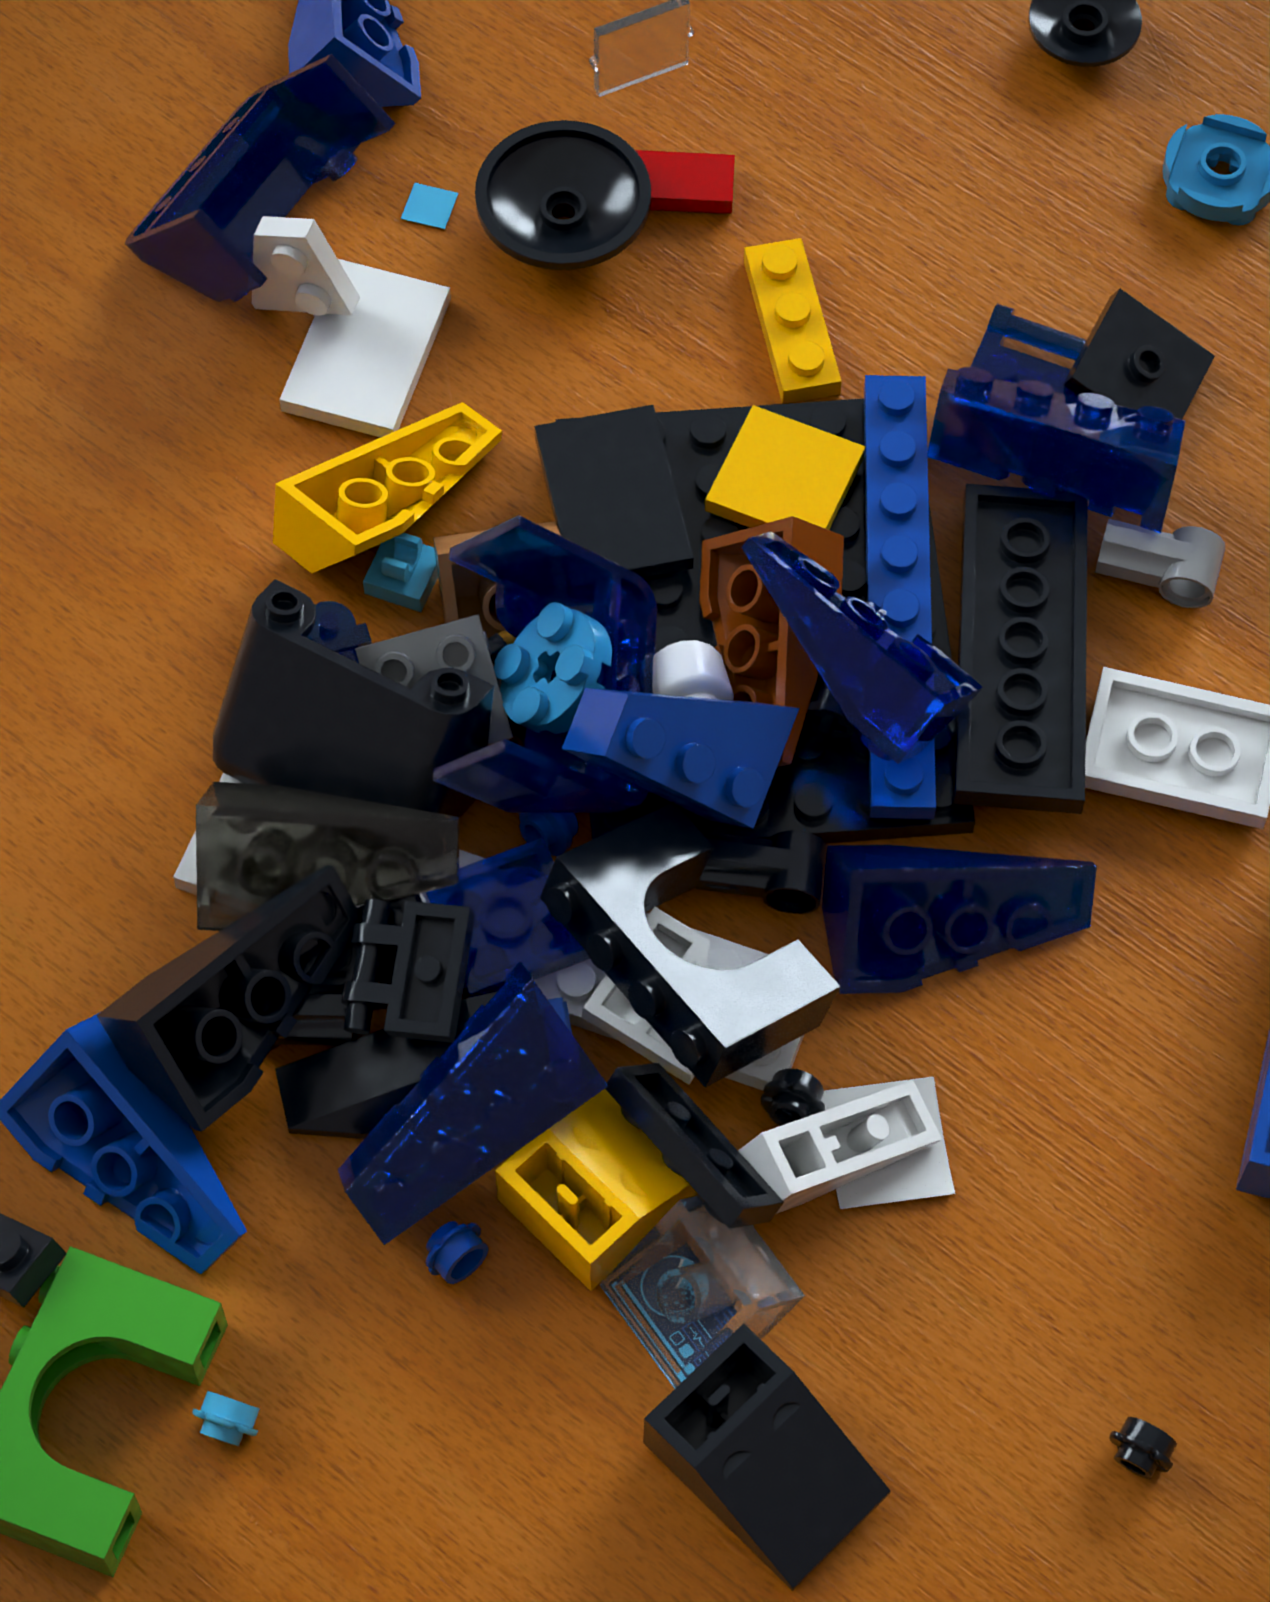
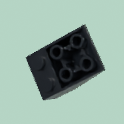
[643,1323,891,1591]

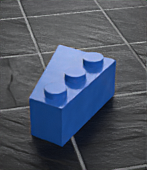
[562,688,799,829]

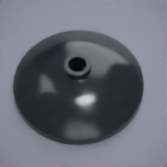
[475,120,651,270]

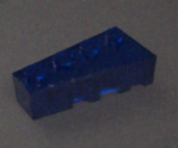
[927,367,1186,533]

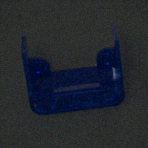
[125,54,395,302]
[433,515,657,813]

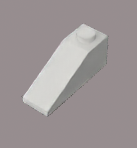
[738,1080,942,1214]

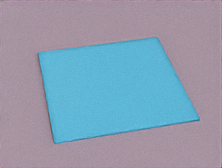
[401,183,459,229]

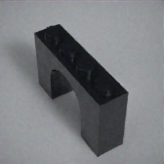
[540,802,841,1088]

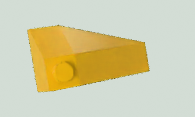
[273,402,502,574]

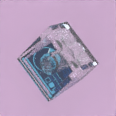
[600,1195,805,1389]

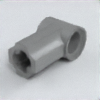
[1095,519,1225,608]

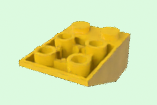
[495,1089,697,1291]

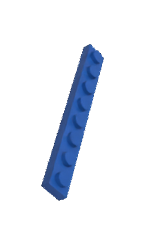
[864,375,936,819]

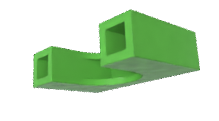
[0,1246,228,1577]

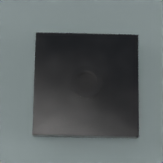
[1063,288,1215,452]

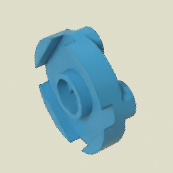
[1162,114,1270,226]
[494,602,612,734]

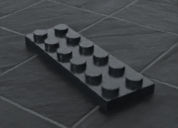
[953,484,1088,814]

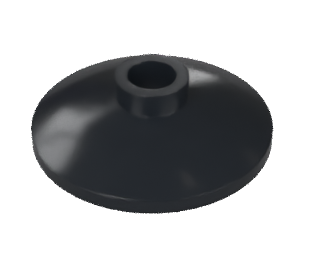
[1028,0,1142,67]

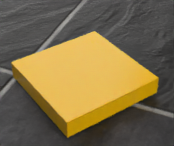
[705,405,866,530]

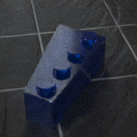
[338,961,608,1245]

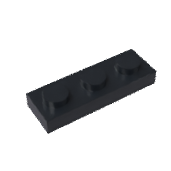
[604,1063,784,1229]

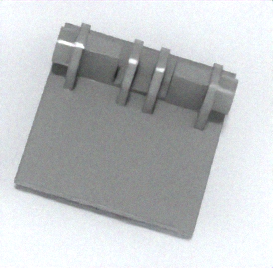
[355,614,513,744]

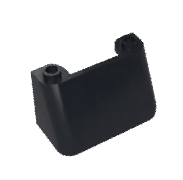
[213,579,494,860]

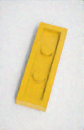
[744,238,842,404]

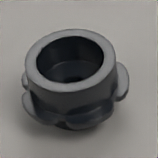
[761,1068,825,1126]
[1109,1417,1177,1479]

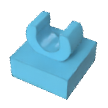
[363,533,438,612]

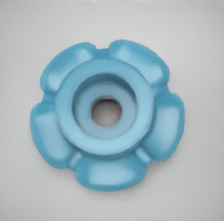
[192,1390,260,1446]

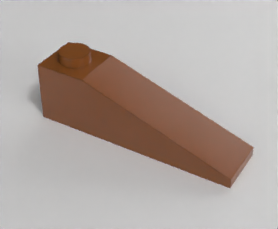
[699,516,844,767]

